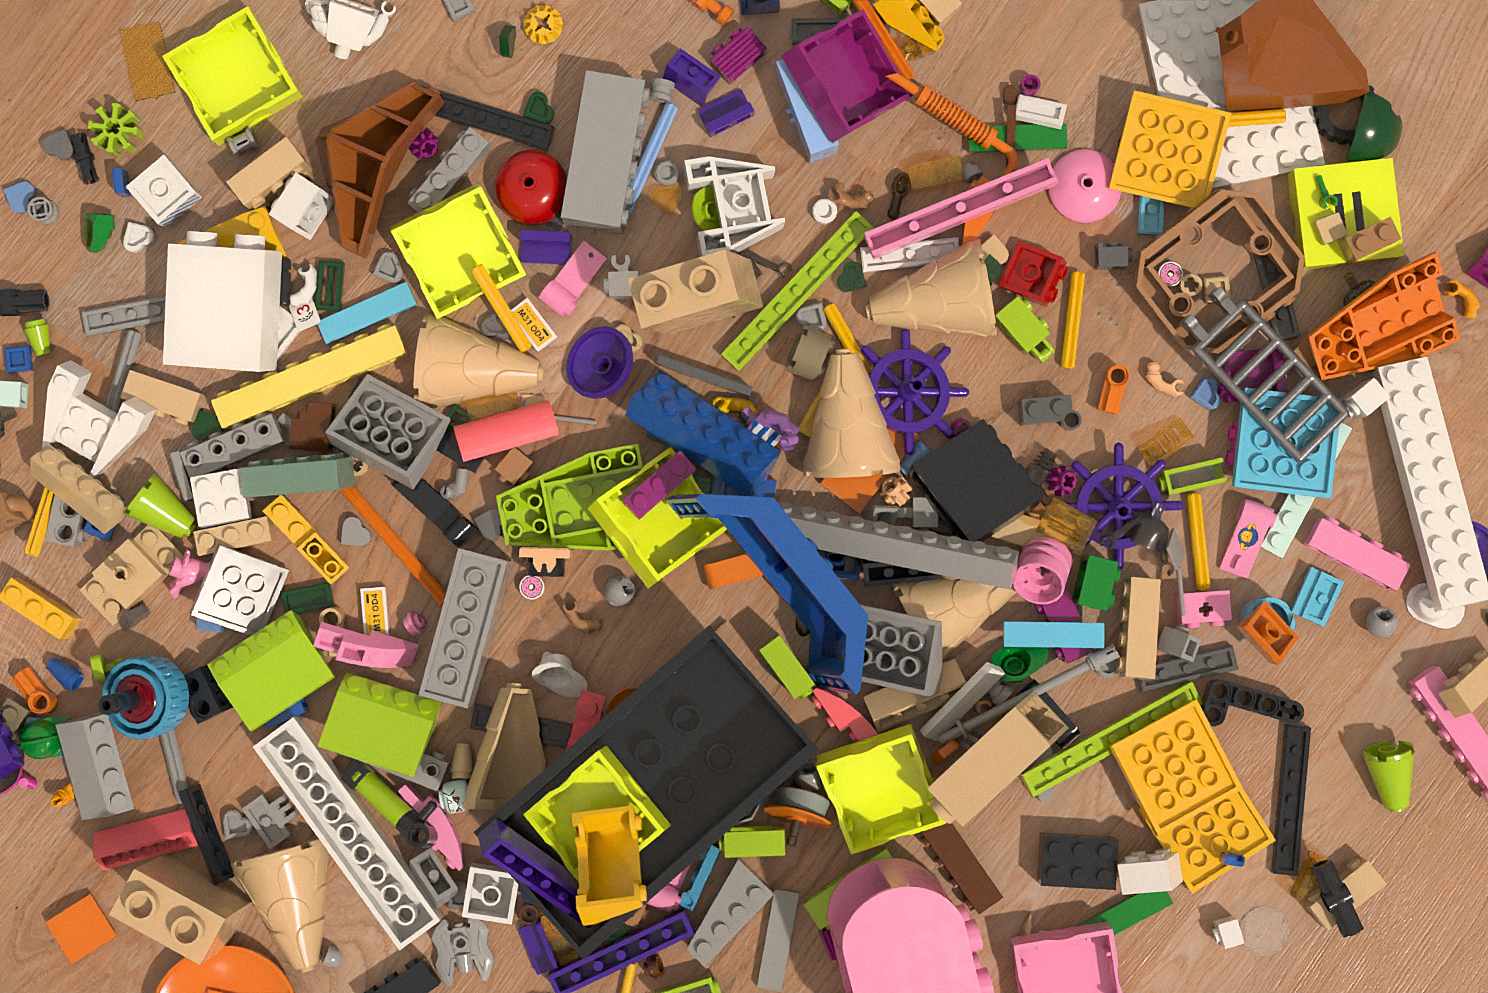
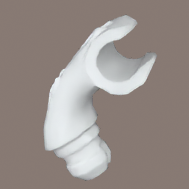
[290,264,317,306]

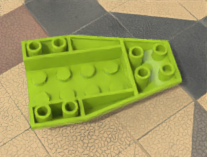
[496,443,644,551]

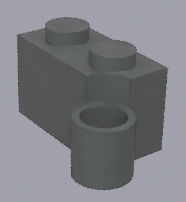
[1018,394,1082,431]

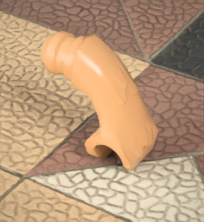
[1145,362,1184,397]

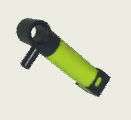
[340,760,438,849]

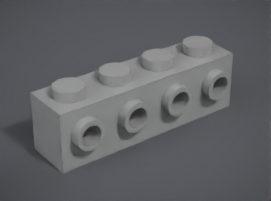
[407,127,492,213]
[180,412,286,477]
[356,750,451,791]

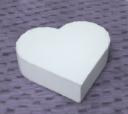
[123,222,156,253]

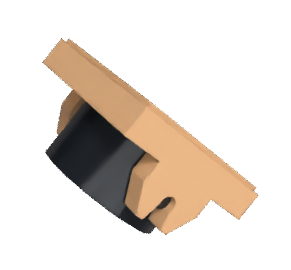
[519,547,574,577]

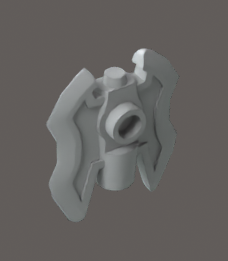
[431,918,494,987]

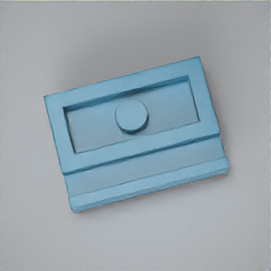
[1290,567,1344,627]

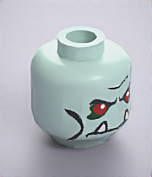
[439,779,470,814]

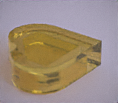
[650,184,682,216]

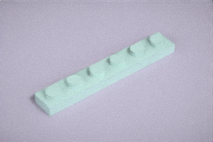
[1260,423,1352,558]

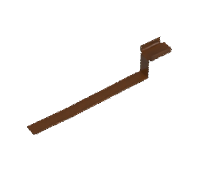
[1003,85,1017,168]

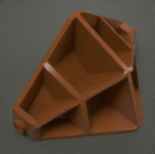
[1215,0,1370,112]
[315,81,445,259]

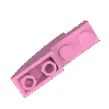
[313,622,419,668]
[398,782,466,871]

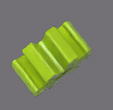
[88,103,144,157]

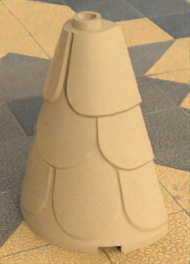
[865,239,997,337]
[413,313,545,410]
[803,349,900,478]
[890,575,1017,662]
[463,683,546,810]
[230,838,329,973]

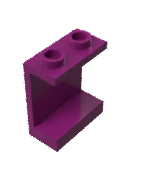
[1218,348,1288,403]

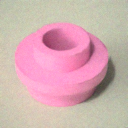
[403,611,426,635]

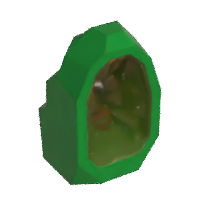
[84,213,115,253]

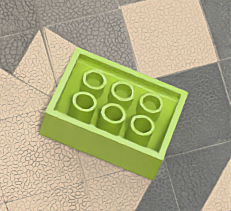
[207,610,335,732]
[318,672,441,777]

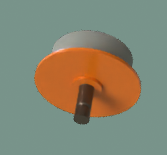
[764,787,832,847]

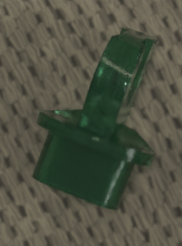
[984,254,1001,286]

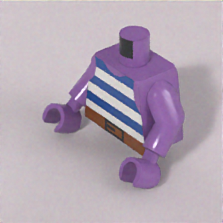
[738,406,800,481]

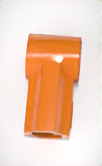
[1096,365,1130,415]
[12,666,59,714]

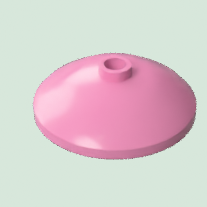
[1048,149,1122,223]

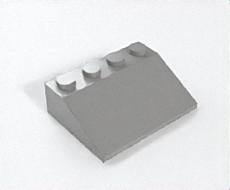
[325,374,450,489]
[838,604,942,696]

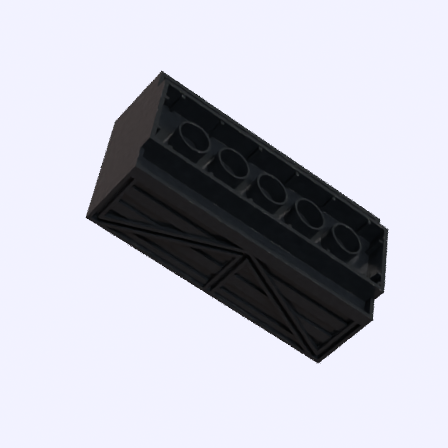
[473,625,818,959]

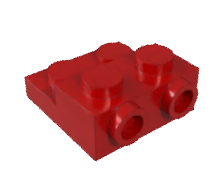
[999,241,1068,307]

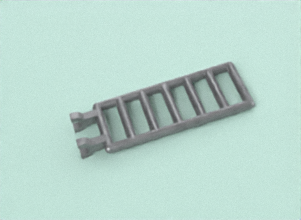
[1179,287,1350,463]

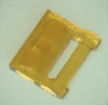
[1035,497,1098,555]

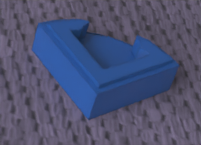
[1219,852,1245,867]

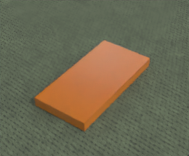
[820,415,920,514]

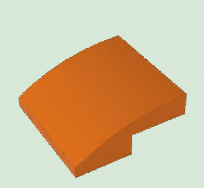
[45,894,117,965]

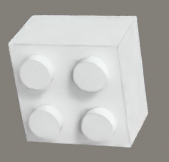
[269,172,334,240]
[190,468,253,528]
[1118,848,1183,895]
[462,862,519,925]

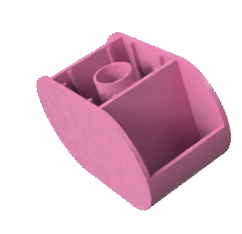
[827,858,994,993]

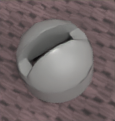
[961,162,983,183]
[322,945,342,967]

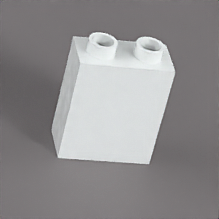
[163,231,282,372]

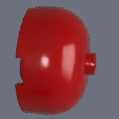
[494,150,568,225]

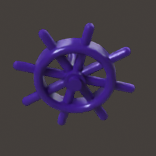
[860,329,969,455]
[1054,442,1184,569]

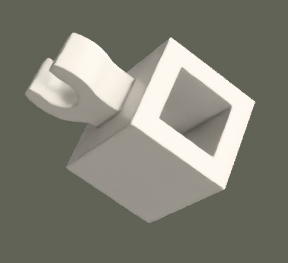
[604,255,639,300]

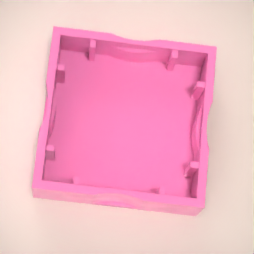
[1010,921,1123,993]

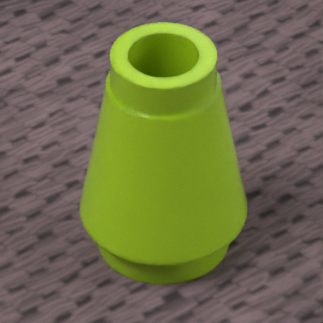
[24,319,51,356]

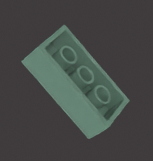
[240,453,355,498]

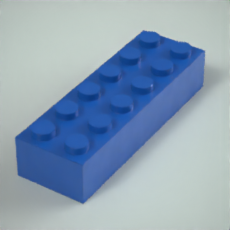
[625,370,781,496]

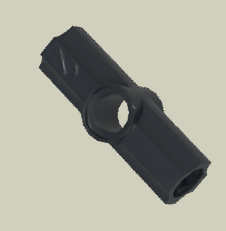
[0,289,50,316]
[1310,859,1364,938]

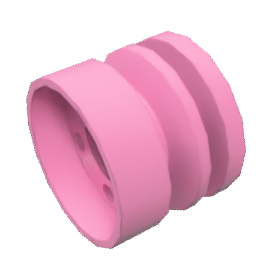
[1013,537,1073,604]

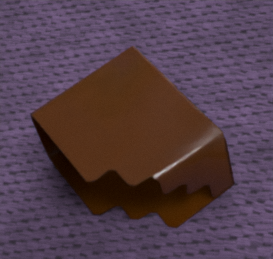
[289,401,336,451]

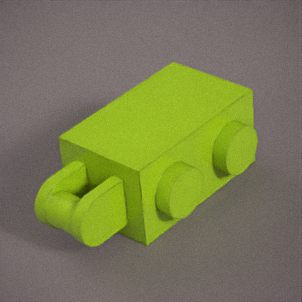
[995,296,1055,363]

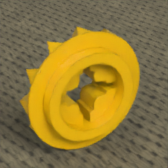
[523,4,563,44]

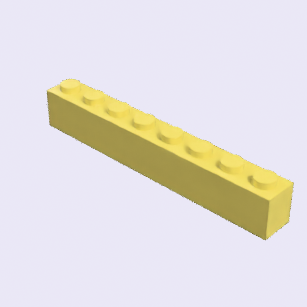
[211,324,410,430]

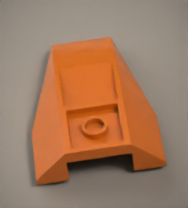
[1307,251,1460,380]

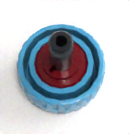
[98,654,189,740]

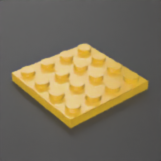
[1109,90,1232,208]
[1109,699,1243,836]
[1137,789,1276,894]

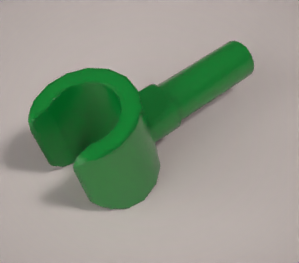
[1315,175,1338,209]

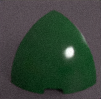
[1347,92,1403,162]

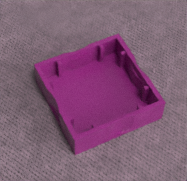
[781,9,913,143]

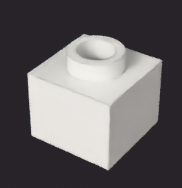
[1212,916,1244,949]

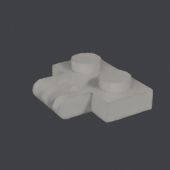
[242,794,299,849]

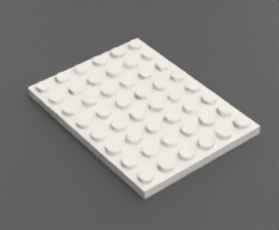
[1138,0,1325,189]

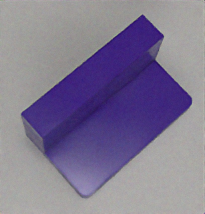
[662,48,721,106]
[698,89,755,137]
[520,230,571,265]
[519,918,561,975]

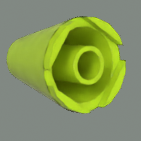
[123,473,196,538]
[1363,740,1415,813]

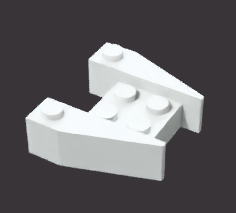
[683,156,785,257]
[42,360,156,478]

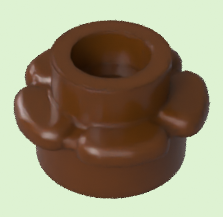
[517,901,542,926]
[643,956,664,980]

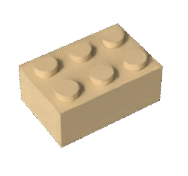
[226,137,313,211]

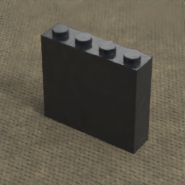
[908,419,1043,542]

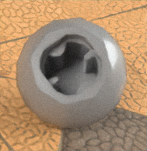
[604,576,636,607]
[1365,607,1398,638]
[794,761,823,792]

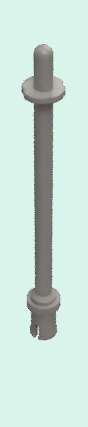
[938,644,1120,744]

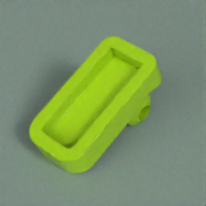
[90,654,126,684]

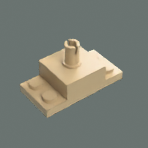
[79,525,184,626]

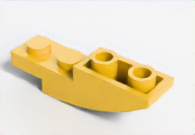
[263,495,350,584]

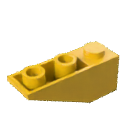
[873,0,945,51]

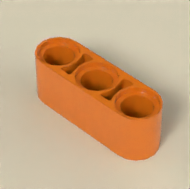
[703,554,764,590]

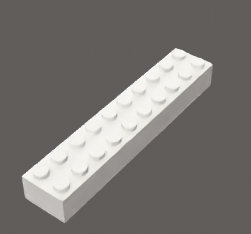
[1372,357,1488,612]
[253,716,444,950]

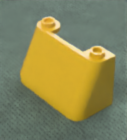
[572,805,647,926]

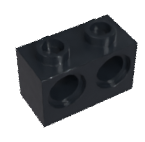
[184,665,233,724]

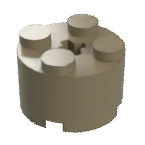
[785,324,835,381]

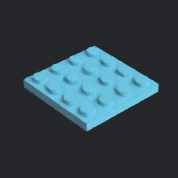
[1232,388,1342,499]

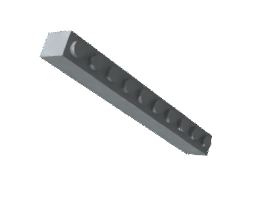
[778,502,1019,589]

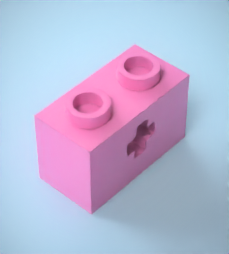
[1175,590,1232,628]

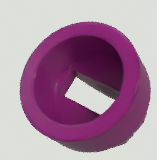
[1020,74,1041,96]
[951,418,971,437]

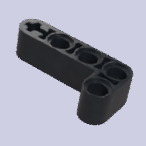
[391,478,479,548]
[1200,679,1304,726]

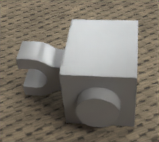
[896,497,938,532]

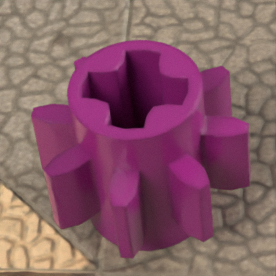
[408,127,439,160]
[1046,465,1077,496]

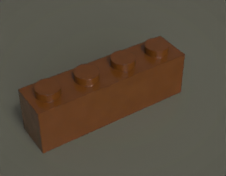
[920,823,1004,914]

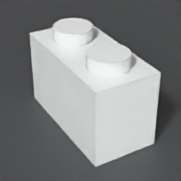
[1341,378,1390,419]

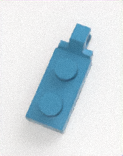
[679,843,721,911]

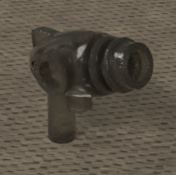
[1025,448,1057,507]

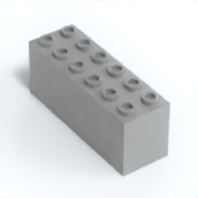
[561,70,650,235]
[419,548,513,708]

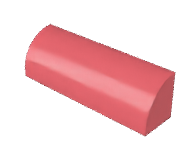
[453,400,559,462]
[93,809,199,870]

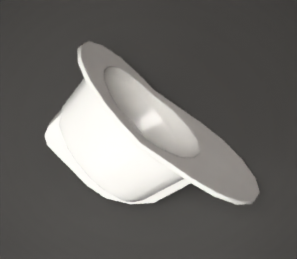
[1406,583,1465,629]
[532,652,588,698]

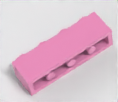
[1303,516,1411,591]

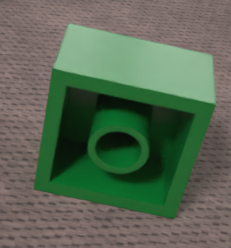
[1072,555,1121,611]

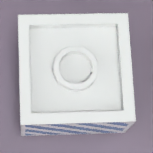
[126,155,203,229]

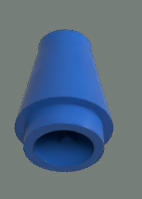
[46,657,85,691]

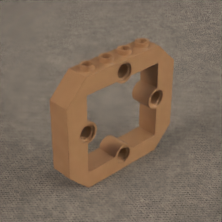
[1133,189,1305,353]

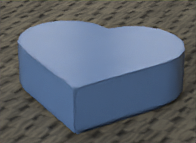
[3,182,36,214]
[1189,377,1221,410]

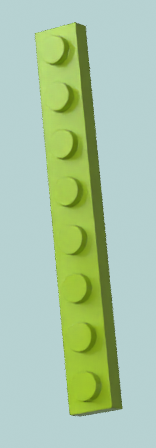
[721,211,874,372]
[1020,681,1203,797]

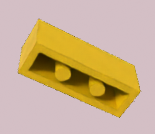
[0,578,82,639]

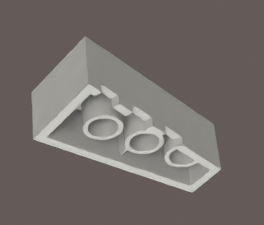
[687,857,774,967]

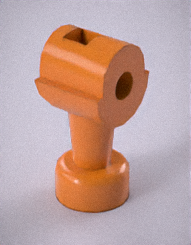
[688,0,735,26]

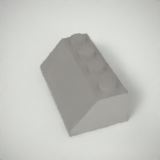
[55,711,134,820]

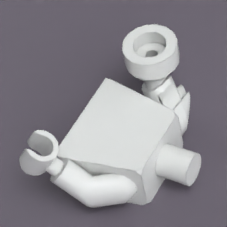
[305,0,396,59]

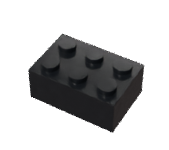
[1037,832,1118,890]

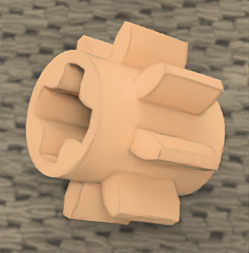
[880,476,912,506]

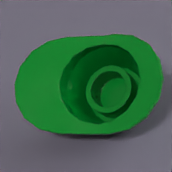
[990,647,1048,683]
[19,716,71,759]

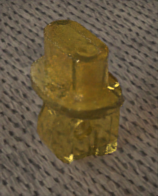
[900,39,936,61]

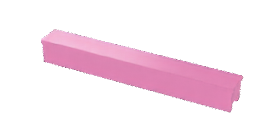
[864,158,1058,260]

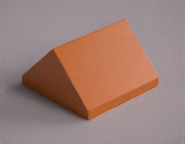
[1236,600,1299,665]

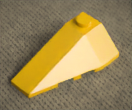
[178,206,287,258]

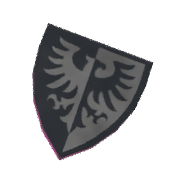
[0,747,37,795]

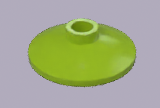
[691,187,720,231]

